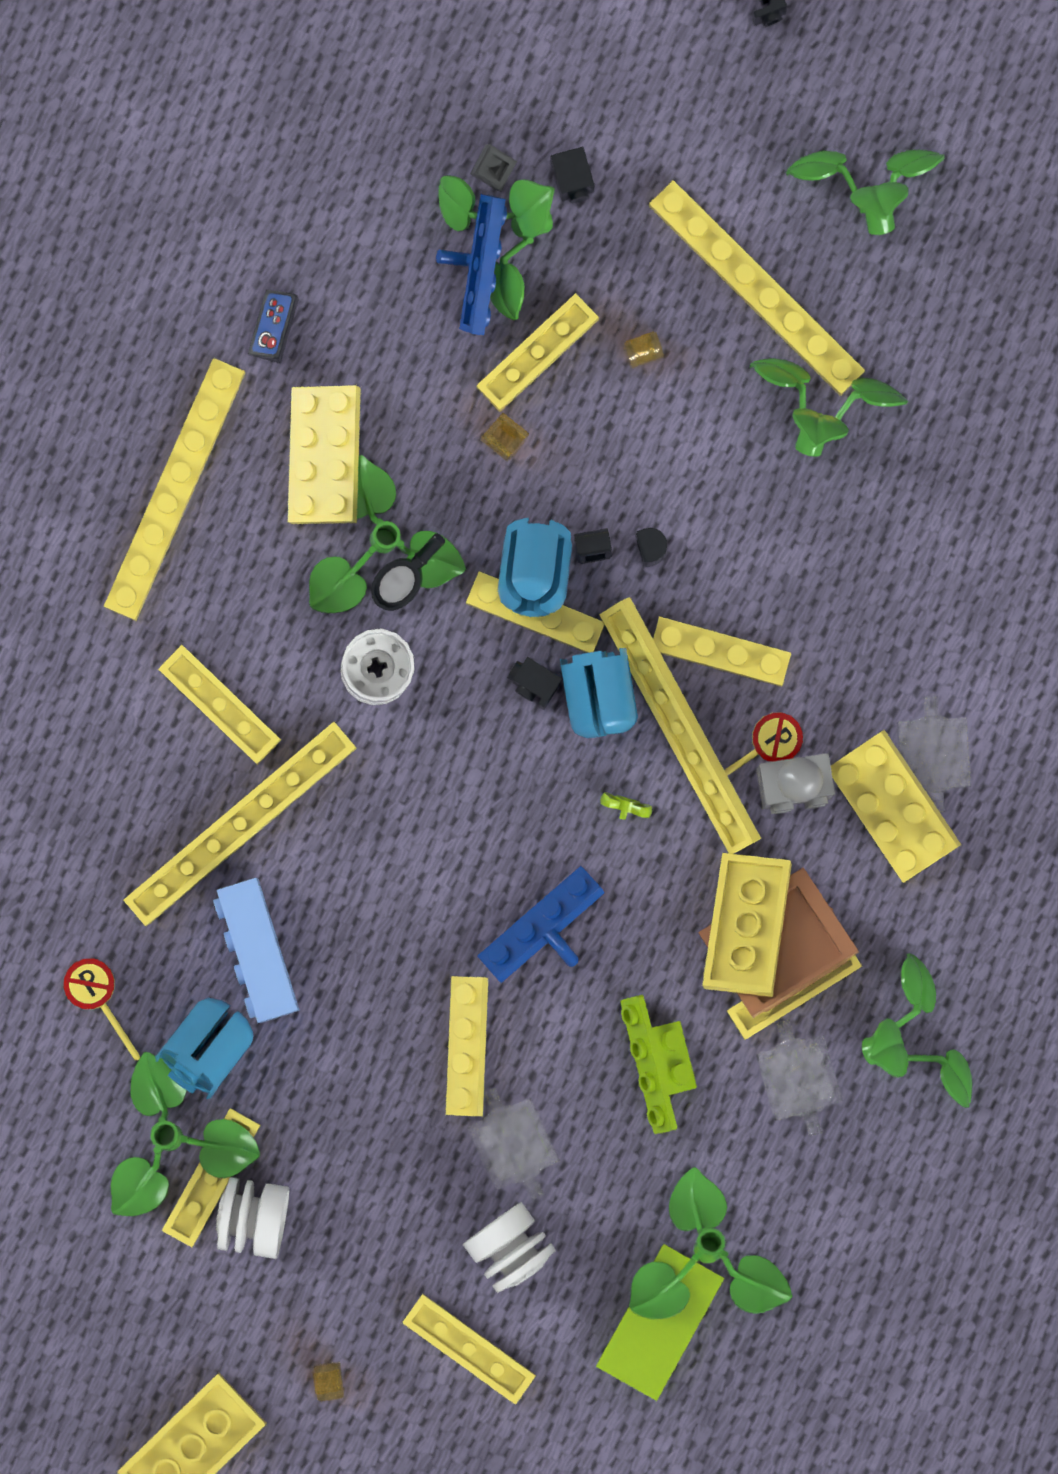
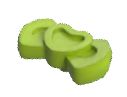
[600,792,652,820]

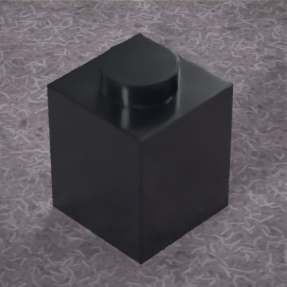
[550,146,594,203]

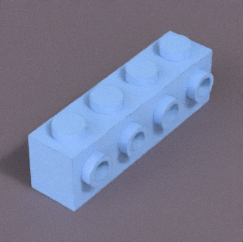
[213,878,300,1023]

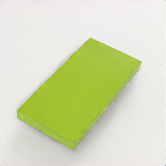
[596,1243,724,1401]

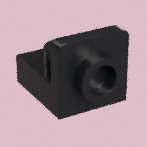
[752,0,787,27]

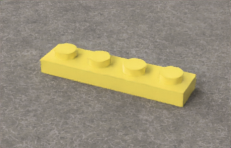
[476,293,599,412]
[466,571,605,653]
[653,616,791,687]
[158,645,281,765]
[727,955,862,1040]
[446,976,488,1116]
[162,1108,261,1247]
[402,1294,536,1405]

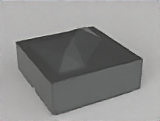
[470,144,517,191]

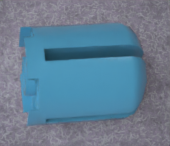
[497,518,572,617]
[560,648,638,738]
[155,998,254,1099]

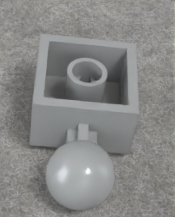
[756,753,835,814]

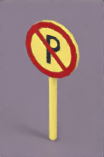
[724,712,803,776]
[64,959,140,1060]

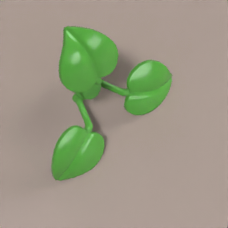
[786,149,945,235]
[439,175,555,320]
[750,358,908,457]
[309,455,466,614]
[862,953,972,1108]
[111,1052,260,1216]
[629,1167,792,1320]

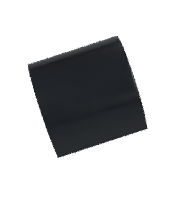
[574,528,612,564]
[635,528,667,568]

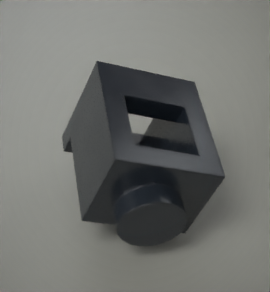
[507,657,562,710]

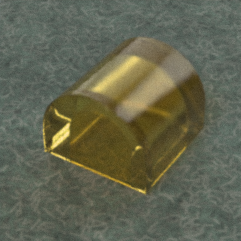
[622,331,664,369]
[481,413,529,462]
[312,1362,344,1402]

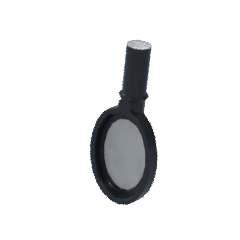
[371,533,445,611]

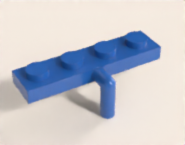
[436,194,507,335]
[477,866,605,983]

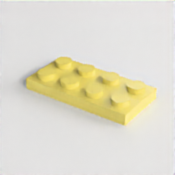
[288,385,361,524]
[831,730,961,883]
[702,853,792,997]
[117,1373,267,1474]

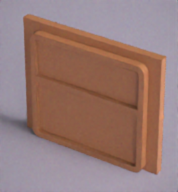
[698,867,859,1018]

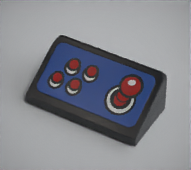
[248,289,299,364]

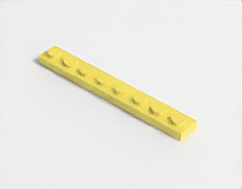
[649,180,865,396]
[104,358,245,621]
[599,597,761,854]
[124,722,357,927]

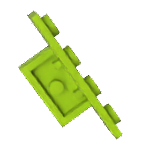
[620,995,697,1134]

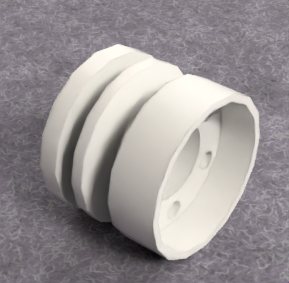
[340,629,414,705]
[216,1177,289,1259]
[463,1202,556,1293]

